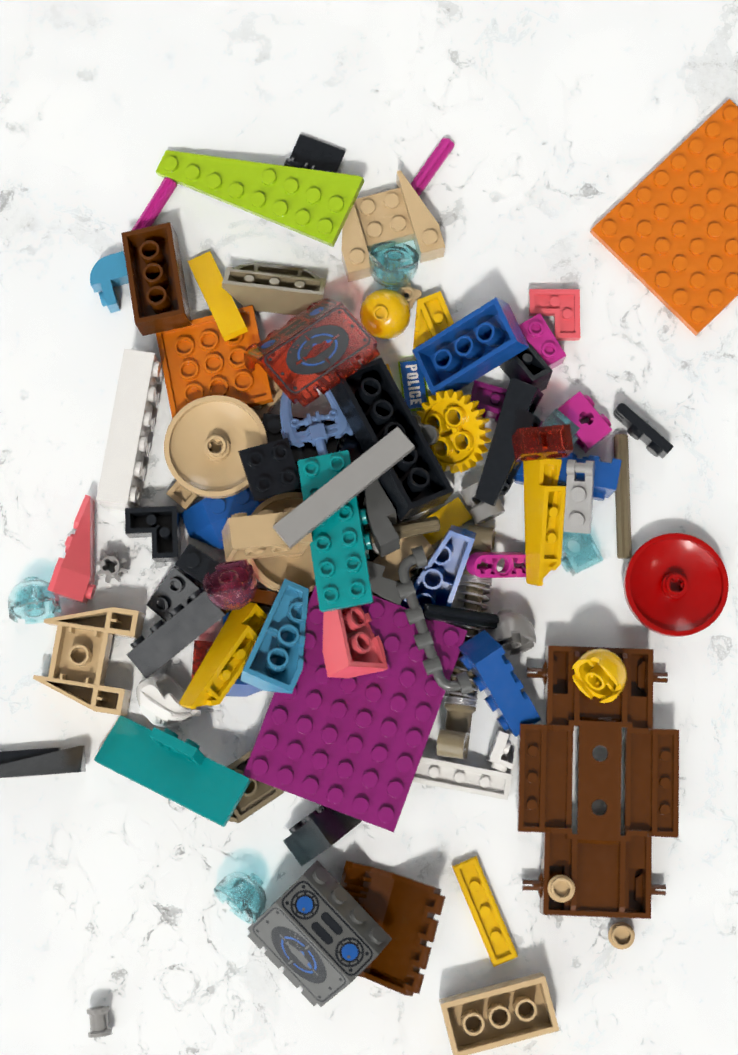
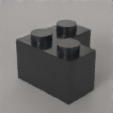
[125,506,181,562]
[283,805,362,867]

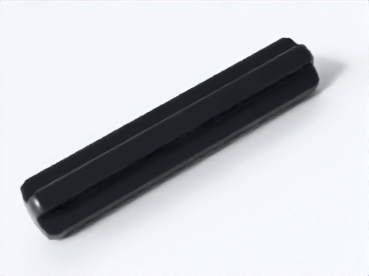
[423,603,499,629]

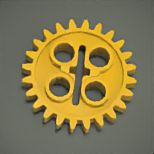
[417,389,492,473]

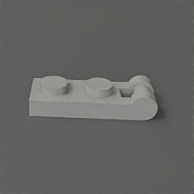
[564,459,595,534]

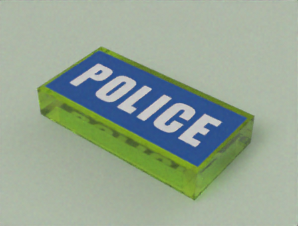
[398,359,428,412]

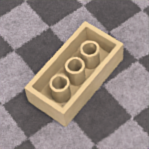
[439,972,560,1055]

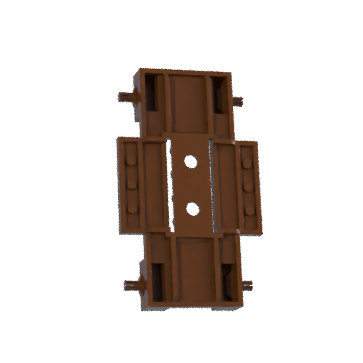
[517,645,679,919]

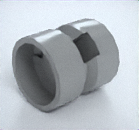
[461,482,505,525]

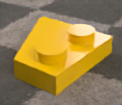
[413,291,454,349]

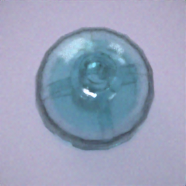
[369,241,419,289]
[8,577,61,624]
[213,872,267,924]

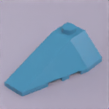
[240,579,309,694]

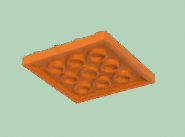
[156,305,274,419]

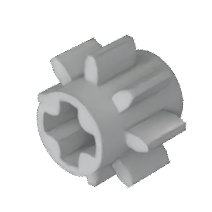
[95,551,128,583]

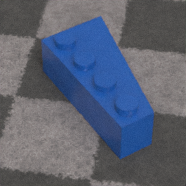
[458,630,541,737]

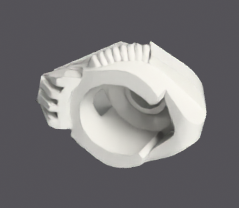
[136,674,201,728]

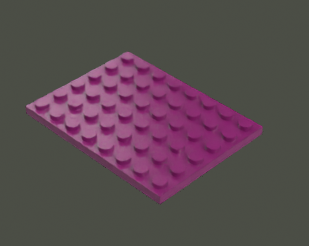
[243,585,467,832]

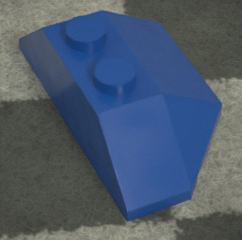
[180,487,273,550]

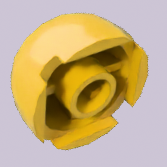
[360,289,410,339]
[572,648,627,703]

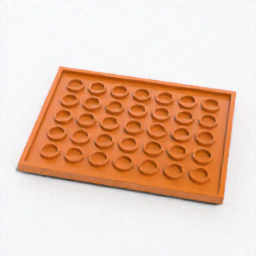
[590,99,738,336]

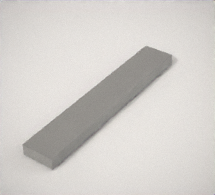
[273,427,415,549]

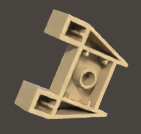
[341,170,445,282]
[33,607,145,716]

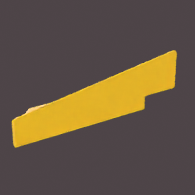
[523,457,566,586]
[179,601,268,709]

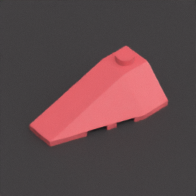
[48,495,96,605]
[323,605,388,678]

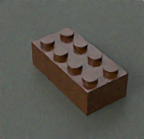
[121,222,192,336]

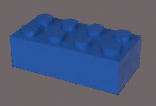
[412,297,529,395]

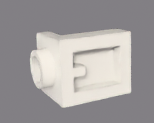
[487,731,515,773]

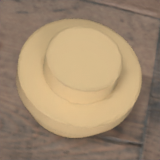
[548,875,575,903]
[608,922,635,949]

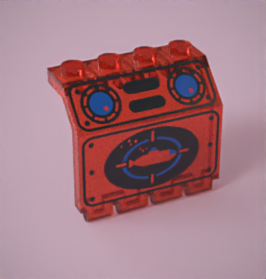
[244,298,380,407]

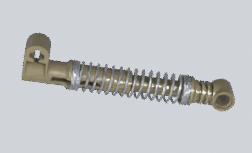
[436,525,496,760]

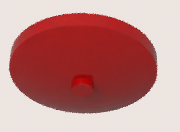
[623,533,729,637]

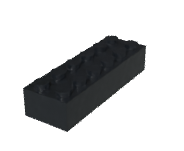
[329,357,454,521]

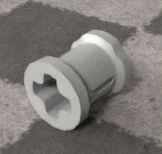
[86,1006,113,1038]

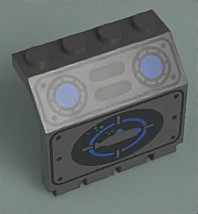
[247,860,392,1007]

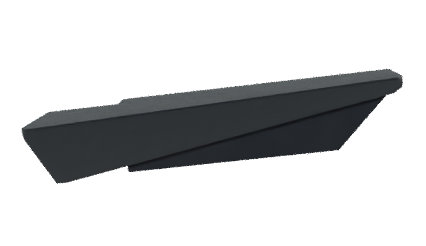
[475,378,544,506]
[0,745,86,778]

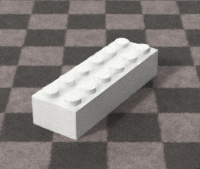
[96,348,164,511]

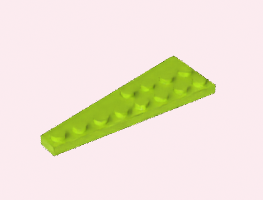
[155,150,365,247]

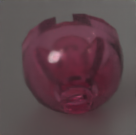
[203,560,258,611]

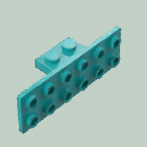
[298,450,373,612]
[94,716,250,827]

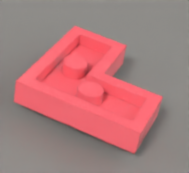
[529,289,581,341]

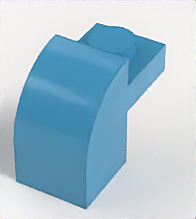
[90,251,129,313]

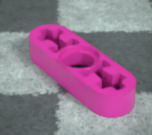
[466,552,526,578]

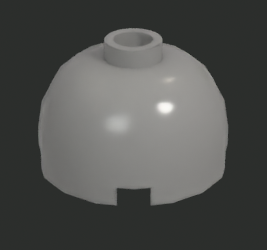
[484,609,536,655]

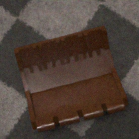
[340,860,446,997]

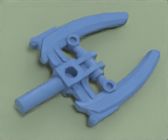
[280,377,354,456]

